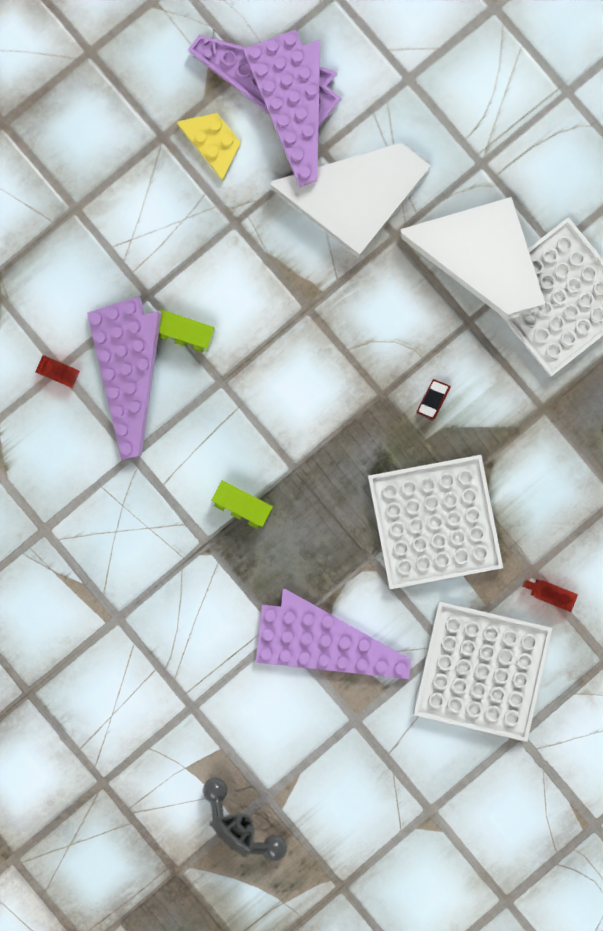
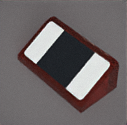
[416,379,451,421]

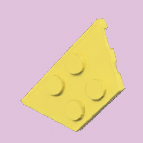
[177,113,241,181]

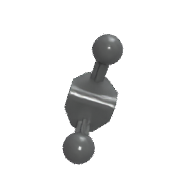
[203,778,287,861]

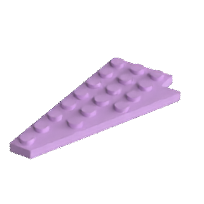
[243,29,320,188]
[188,35,341,127]
[87,297,162,460]
[256,589,411,679]

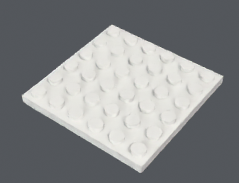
[499,217,603,377]
[368,455,503,589]
[413,601,552,742]

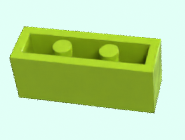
[158,309,216,353]
[211,480,273,529]

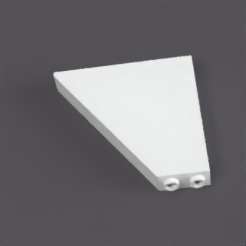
[270,143,431,258]
[400,197,546,320]

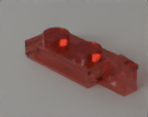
[522,579,578,612]

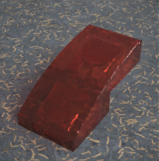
[35,355,80,388]

